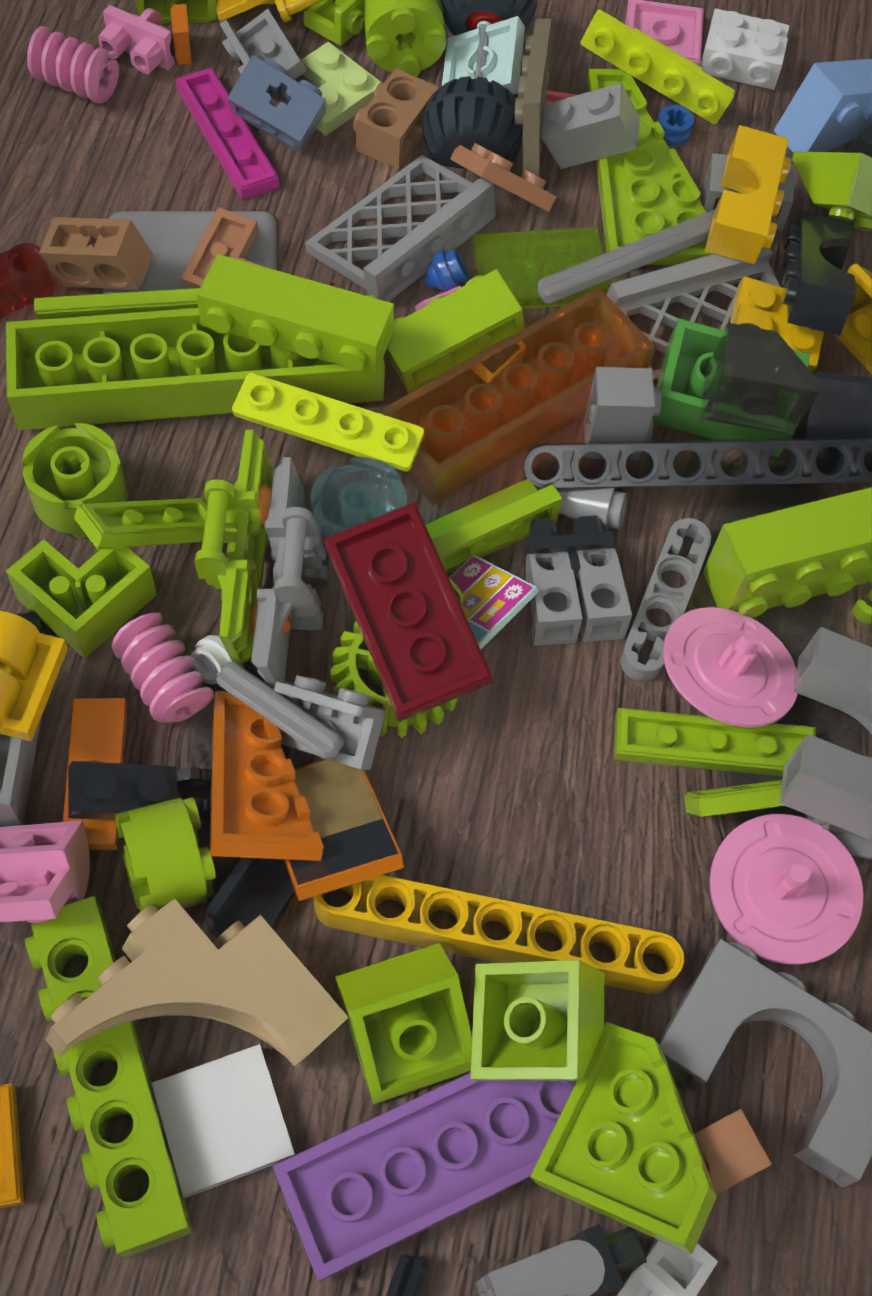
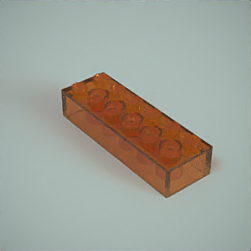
[380,287,655,506]

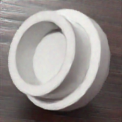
[191,635,232,685]

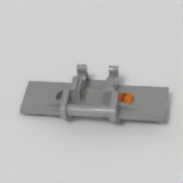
[251,457,328,695]

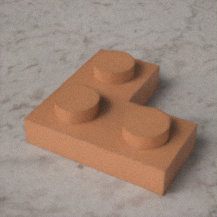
[450,143,557,212]
[181,207,264,288]

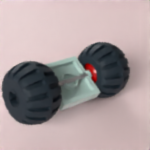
[422,0,537,169]

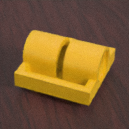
[0,611,68,742]

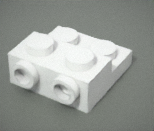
[700,8,789,90]

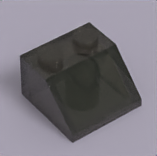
[700,323,821,435]

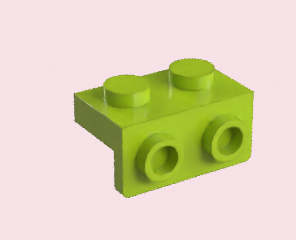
[304,0,365,46]

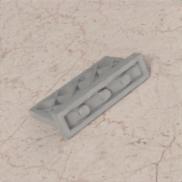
[305,155,496,302]
[602,248,780,385]

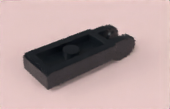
[68,761,212,821]

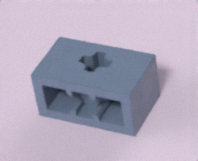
[227,55,326,154]

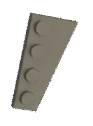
[515,18,552,177]

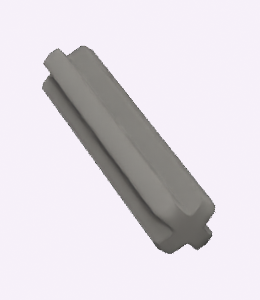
[216,662,344,760]

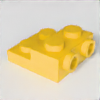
[728,276,824,382]

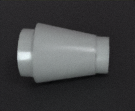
[559,487,627,532]

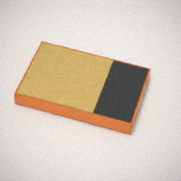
[284,760,404,901]

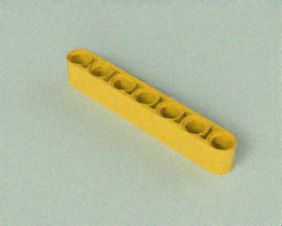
[313,875,684,994]

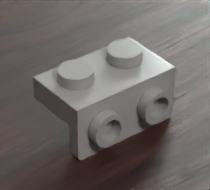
[220,9,307,80]
[274,675,386,770]

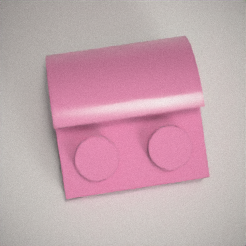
[0,821,90,923]

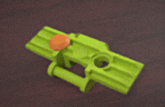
[194,430,274,668]

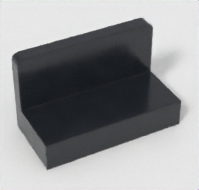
[204,857,296,937]

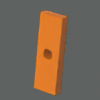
[63,698,128,850]

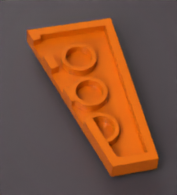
[210,691,324,861]

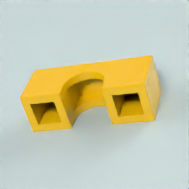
[705,125,791,265]

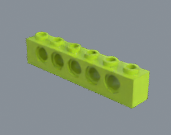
[25,896,193,1259]

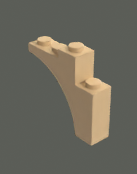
[45,898,349,1066]

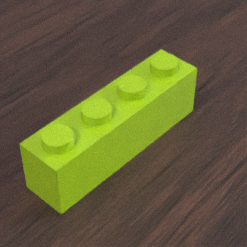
[197,254,394,375]

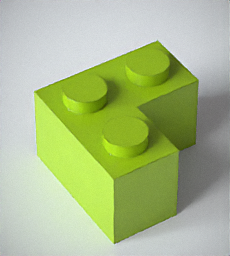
[6,539,157,659]

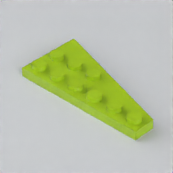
[586,69,714,265]

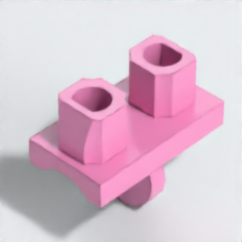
[98,5,175,74]

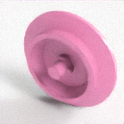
[663,607,798,728]
[709,814,863,965]

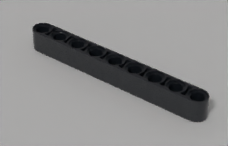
[524,437,872,488]

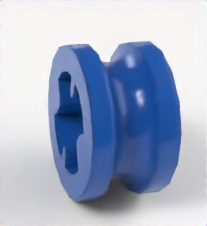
[658,105,694,146]

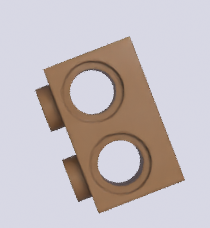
[353,68,438,169]
[39,217,154,290]

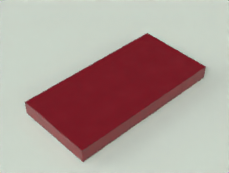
[323,502,494,722]

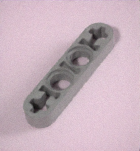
[620,518,711,682]

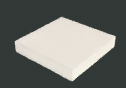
[151,1044,295,1198]

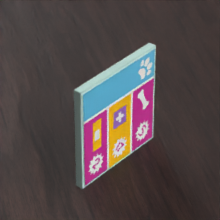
[449,554,539,650]

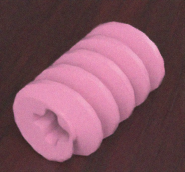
[27,26,119,104]
[112,613,214,723]

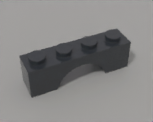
[781,210,856,336]

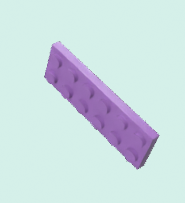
[272,1073,577,1283]

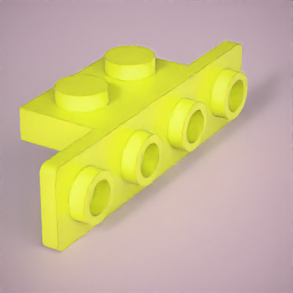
[581,10,735,124]
[232,373,424,472]

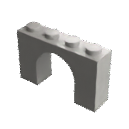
[779,627,872,841]
[657,939,872,1187]

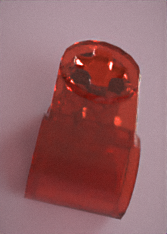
[0,243,55,319]

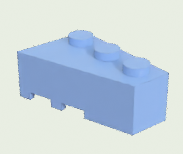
[774,59,872,153]

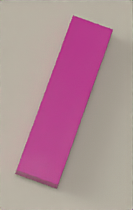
[175,67,280,200]

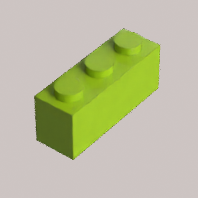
[385,269,526,394]

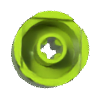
[364,0,446,77]
[22,423,128,538]
[116,797,216,912]

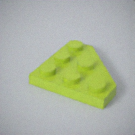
[530,1022,717,1254]

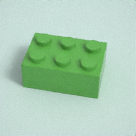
[652,318,810,457]

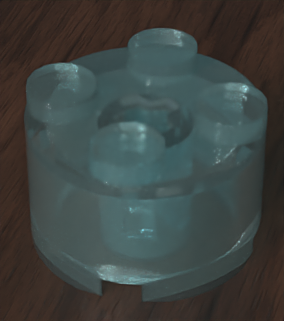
[310,457,408,558]

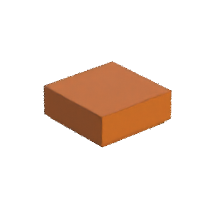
[171,4,192,65]

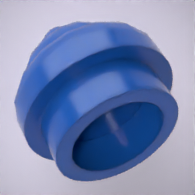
[423,249,470,292]

